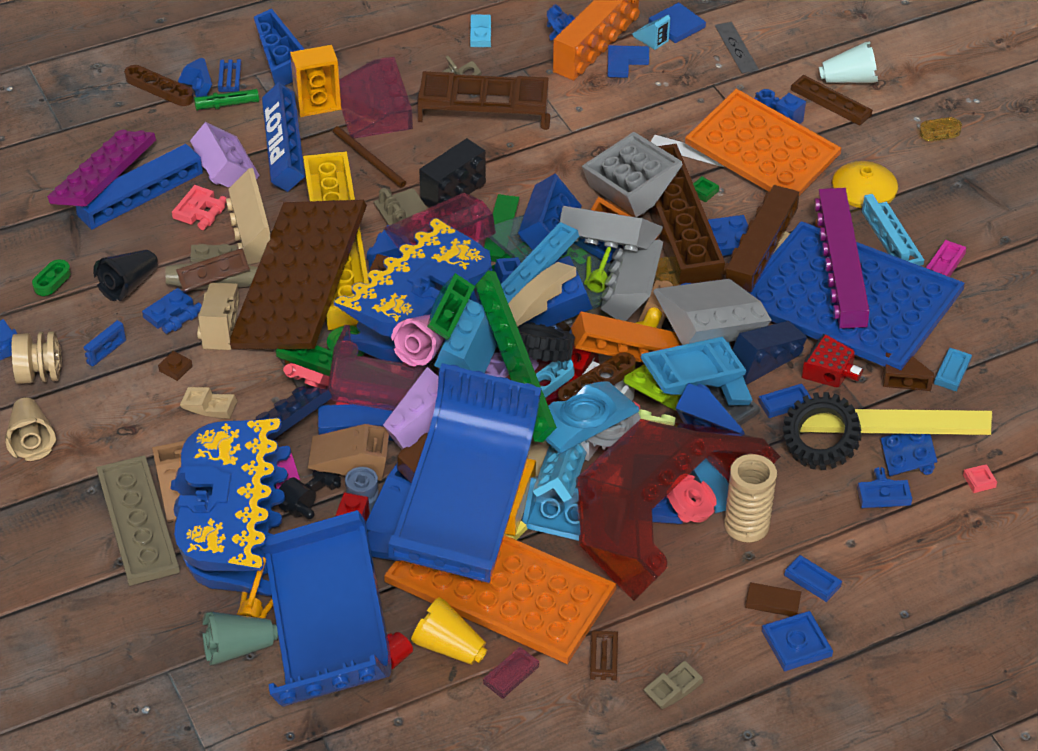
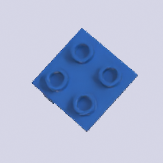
[881,433,938,476]

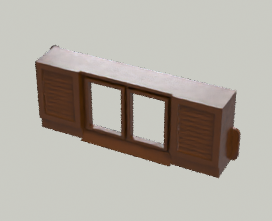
[417,71,551,130]

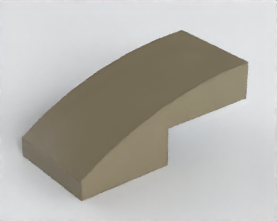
[643,660,704,709]

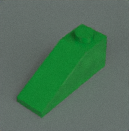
[427,273,475,340]

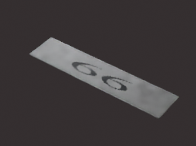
[715,22,759,73]

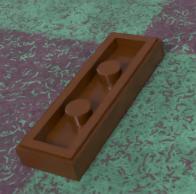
[176,248,250,293]

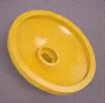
[832,161,898,208]

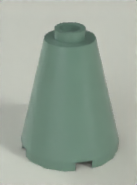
[202,611,278,666]

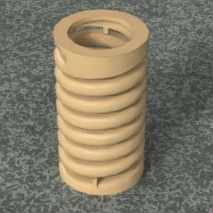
[724,454,777,542]

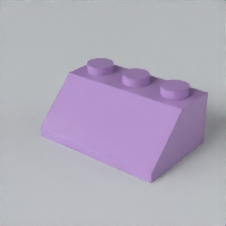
[190,122,260,187]

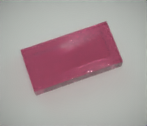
[483,647,539,699]

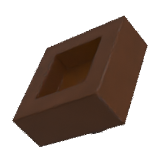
[158,351,193,381]

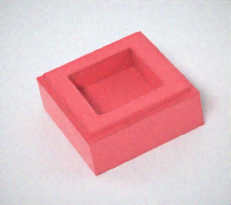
[963,464,997,493]

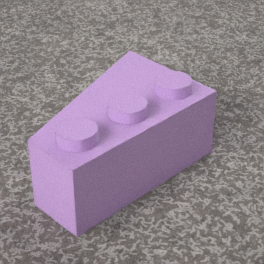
[383,367,439,449]

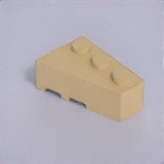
[197,283,240,350]

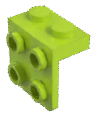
[623,364,682,411]

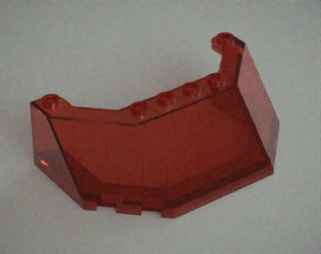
[576,419,781,601]

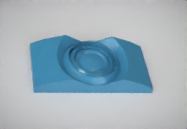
[641,337,746,395]
[545,381,639,454]

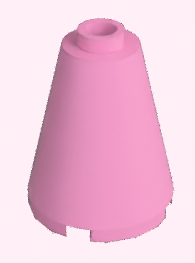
[391,314,445,366]

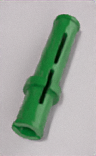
[194,88,259,111]

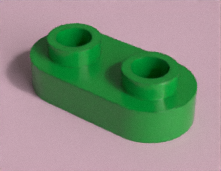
[32,259,71,296]

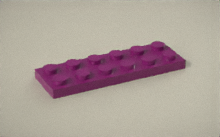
[47,130,156,206]

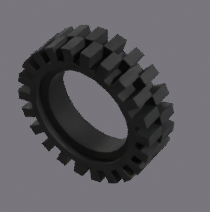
[497,322,575,362]
[783,392,862,470]

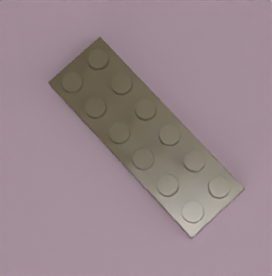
[96,455,180,586]

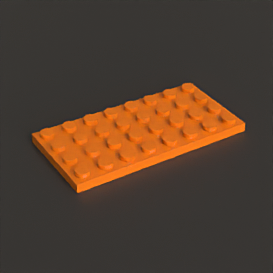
[384,535,616,665]

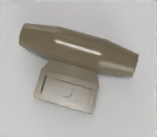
[166,244,258,289]

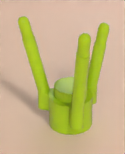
[584,247,611,293]

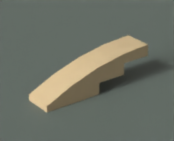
[508,262,576,326]

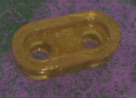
[919,117,962,141]

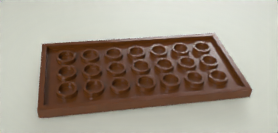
[228,199,367,349]

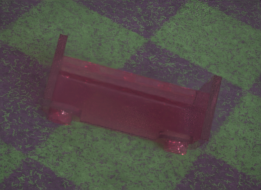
[328,325,439,411]

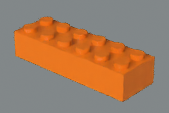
[553,0,640,81]

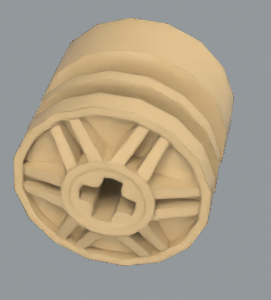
[12,331,62,384]

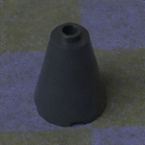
[93,249,158,301]

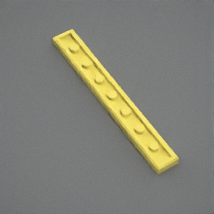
[800,409,992,435]

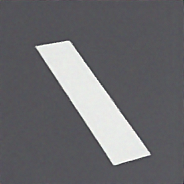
[651,135,724,167]

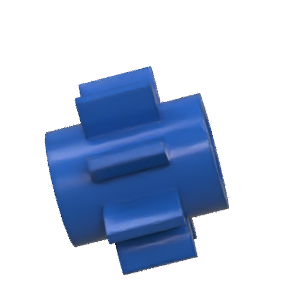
[754,89,779,110]

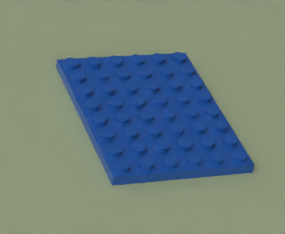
[748,221,965,370]

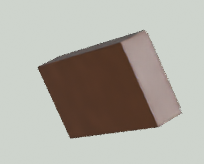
[745,582,801,616]

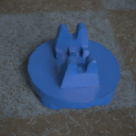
[547,4,575,40]

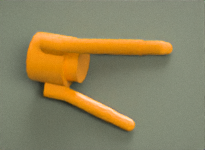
[237,557,273,619]

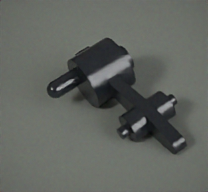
[279,470,341,519]

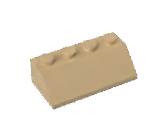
[226,168,270,264]

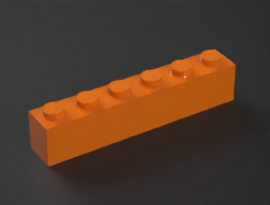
[571,311,682,363]

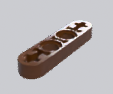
[124,65,194,106]
[558,352,636,401]

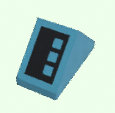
[632,15,670,50]

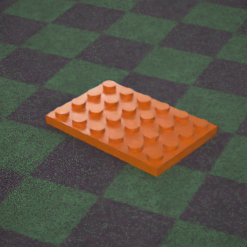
[685,89,842,196]

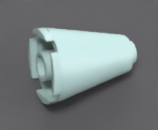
[819,41,878,83]

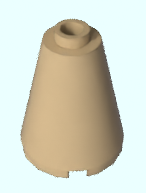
[5,398,56,461]

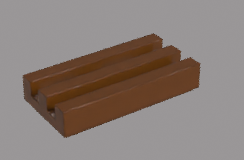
[590,630,618,681]

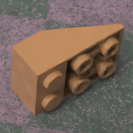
[308,424,389,481]
[152,441,185,522]

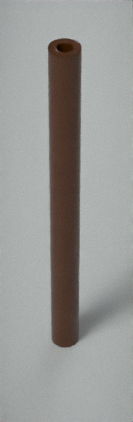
[333,126,406,188]

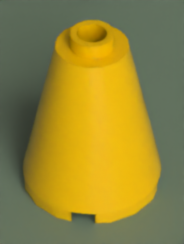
[411,597,488,665]

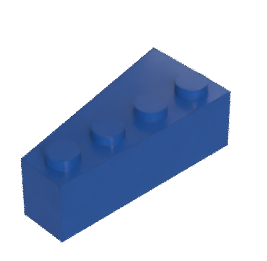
[254,8,305,86]

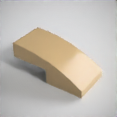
[180,387,237,419]

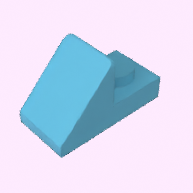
[470,14,491,47]

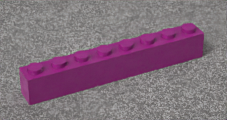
[814,188,869,328]

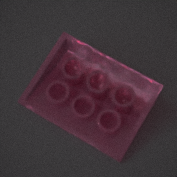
[339,57,413,138]
[385,193,496,248]

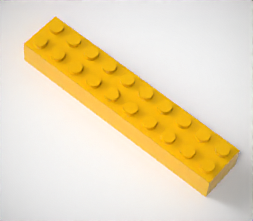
[303,151,369,330]

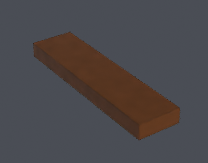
[791,75,873,126]

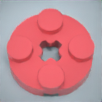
[666,474,717,523]

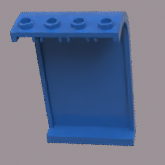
[388,363,542,583]
[260,510,391,707]

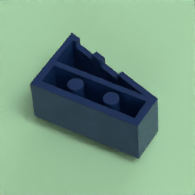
[732,321,807,385]

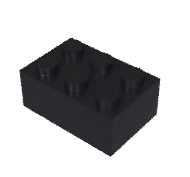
[419,138,486,214]

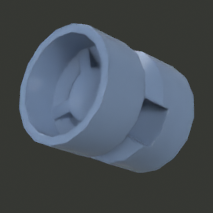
[345,467,379,512]

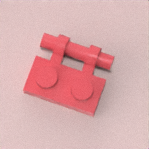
[172,185,226,230]
[283,363,337,389]

